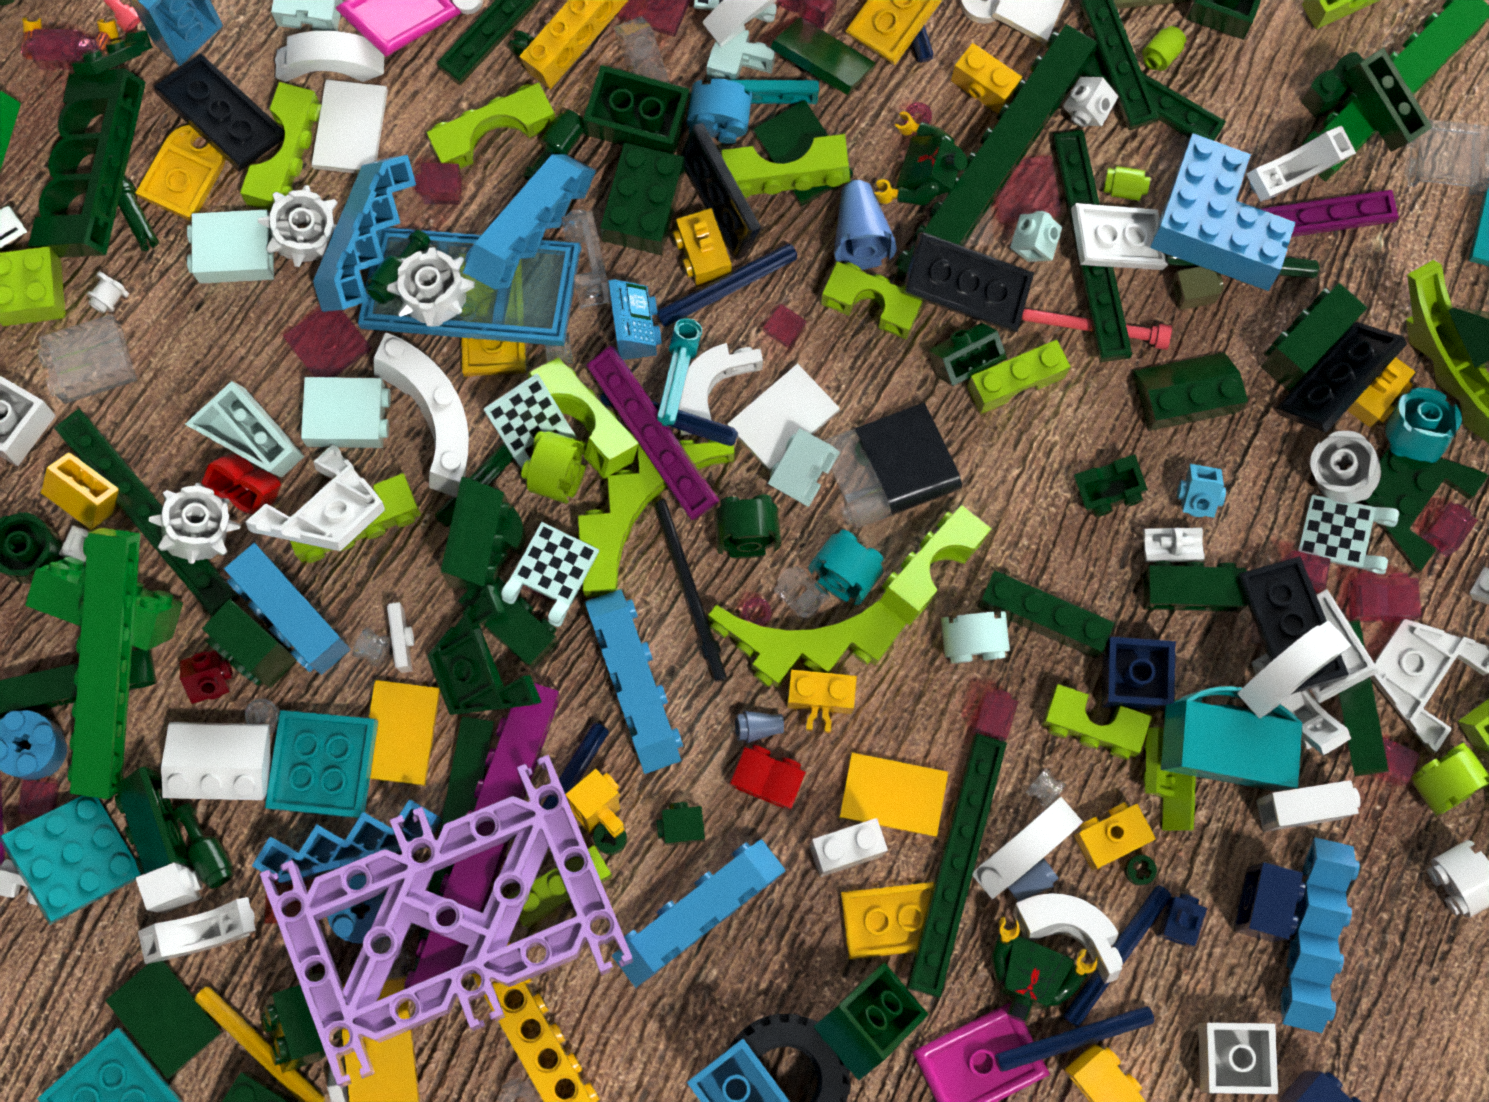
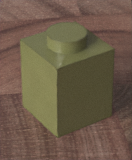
[1171,266,1224,310]

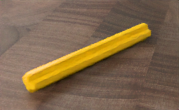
[195,987,325,1102]

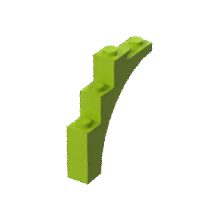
[1406,260,1489,443]
[578,440,734,598]
[708,600,907,689]

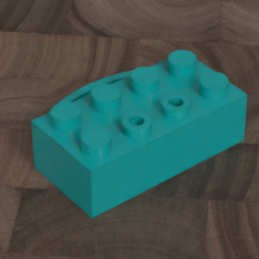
[1161,686,1302,791]

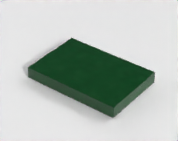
[770,17,876,95]
[753,100,853,207]
[105,960,224,1079]

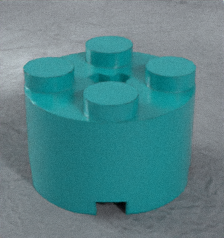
[1385,387,1462,463]
[808,529,884,605]

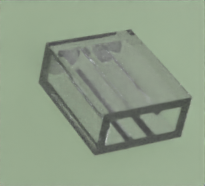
[37,314,138,404]

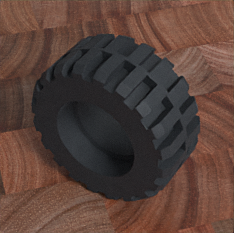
[728,1014,851,1102]

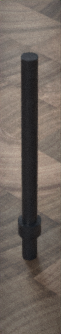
[654,500,727,683]

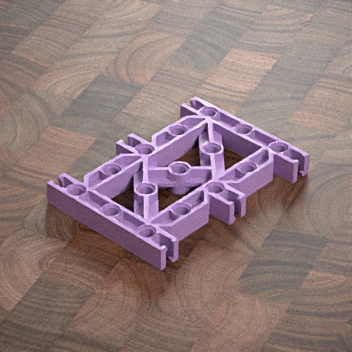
[259,755,633,1088]

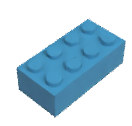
[129,0,223,67]
[224,543,351,675]
[687,1038,790,1102]

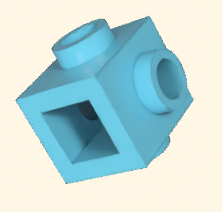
[1177,464,1226,517]

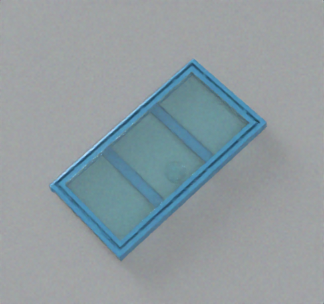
[358,228,582,346]

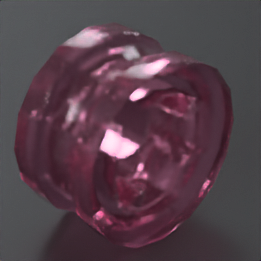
[904,102,932,134]
[742,598,771,627]

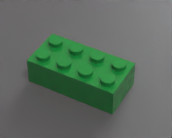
[25,557,183,651]

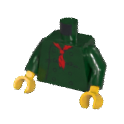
[874,111,968,205]
[991,917,1098,1022]

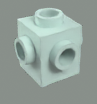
[1010,211,1062,262]

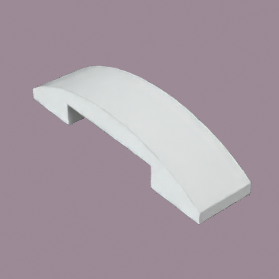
[702,0,777,47]

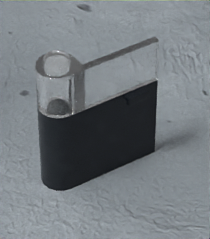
[823,402,962,529]

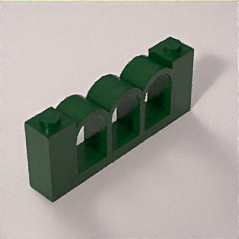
[28,68,146,258]

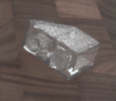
[614,16,670,83]

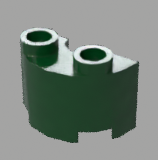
[1074,454,1148,517]

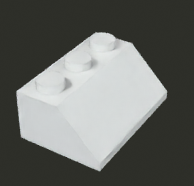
[161,722,271,800]

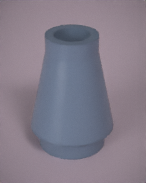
[735,711,784,743]
[1008,858,1059,902]

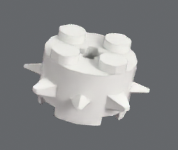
[258,185,338,267]
[387,247,475,327]
[149,483,241,564]

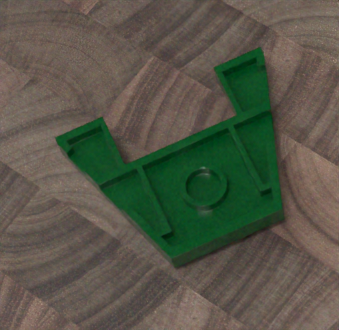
[1360,447,1489,574]
[427,586,542,715]

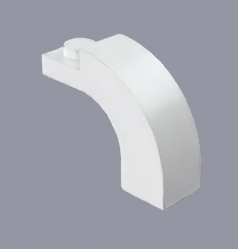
[275,31,384,82]
[1246,126,1356,201]
[679,343,763,436]
[1237,621,1351,719]
[1251,653,1351,756]
[972,797,1083,899]
[1013,893,1123,984]
[138,897,256,964]

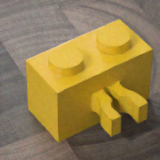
[672,208,732,286]
[1347,357,1415,428]
[787,670,857,733]
[565,769,625,838]

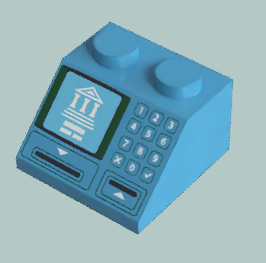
[608,280,662,360]

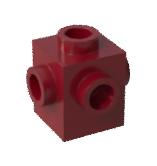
[180,650,233,704]

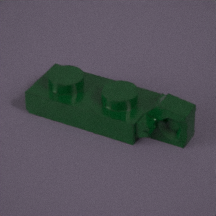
[72,30,153,75]

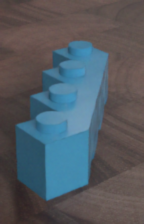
[463,154,596,289]
[313,155,416,312]
[585,589,683,774]
[252,799,442,886]
[1280,837,1360,1033]
[612,839,786,988]

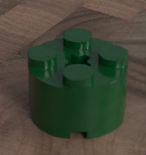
[714,494,781,559]
[0,512,63,584]

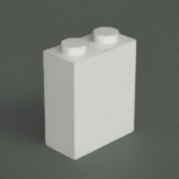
[1256,780,1360,832]
[809,818,888,877]

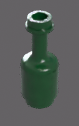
[523,109,584,181]
[366,230,431,305]
[173,803,234,889]

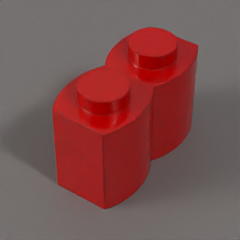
[201,453,282,514]
[729,745,806,811]

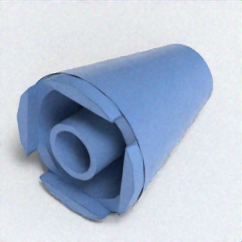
[834,180,897,270]

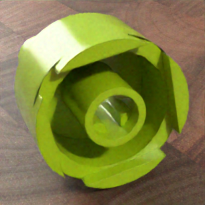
[521,431,587,504]
[1411,742,1489,817]

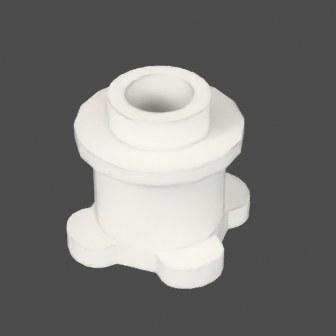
[86,271,129,314]

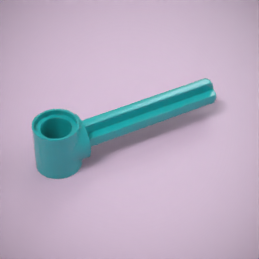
[657,318,702,427]

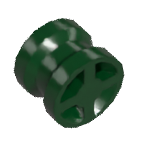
[593,823,627,855]

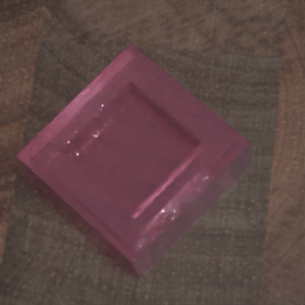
[763,304,807,348]
[18,780,59,816]

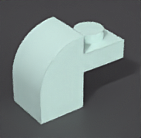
[707,30,775,81]

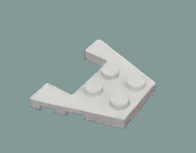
[246,444,385,551]
[1371,619,1489,754]

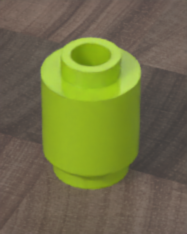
[1142,26,1186,71]
[1104,166,1150,201]

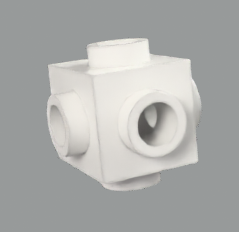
[1063,77,1118,127]

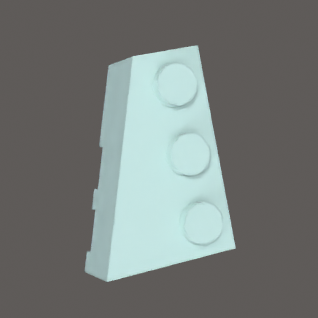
[185,381,305,478]

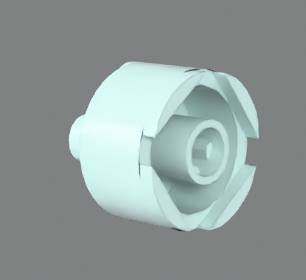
[941,612,1010,664]

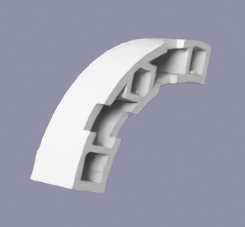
[374,332,469,498]

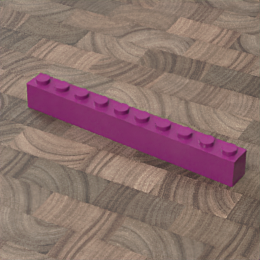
[404,683,560,989]

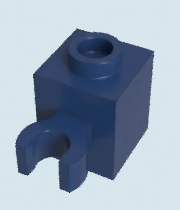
[1157,893,1207,948]

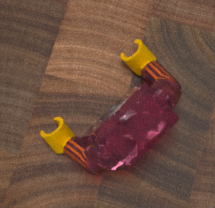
[20,18,119,70]

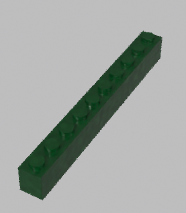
[896,24,1097,282]

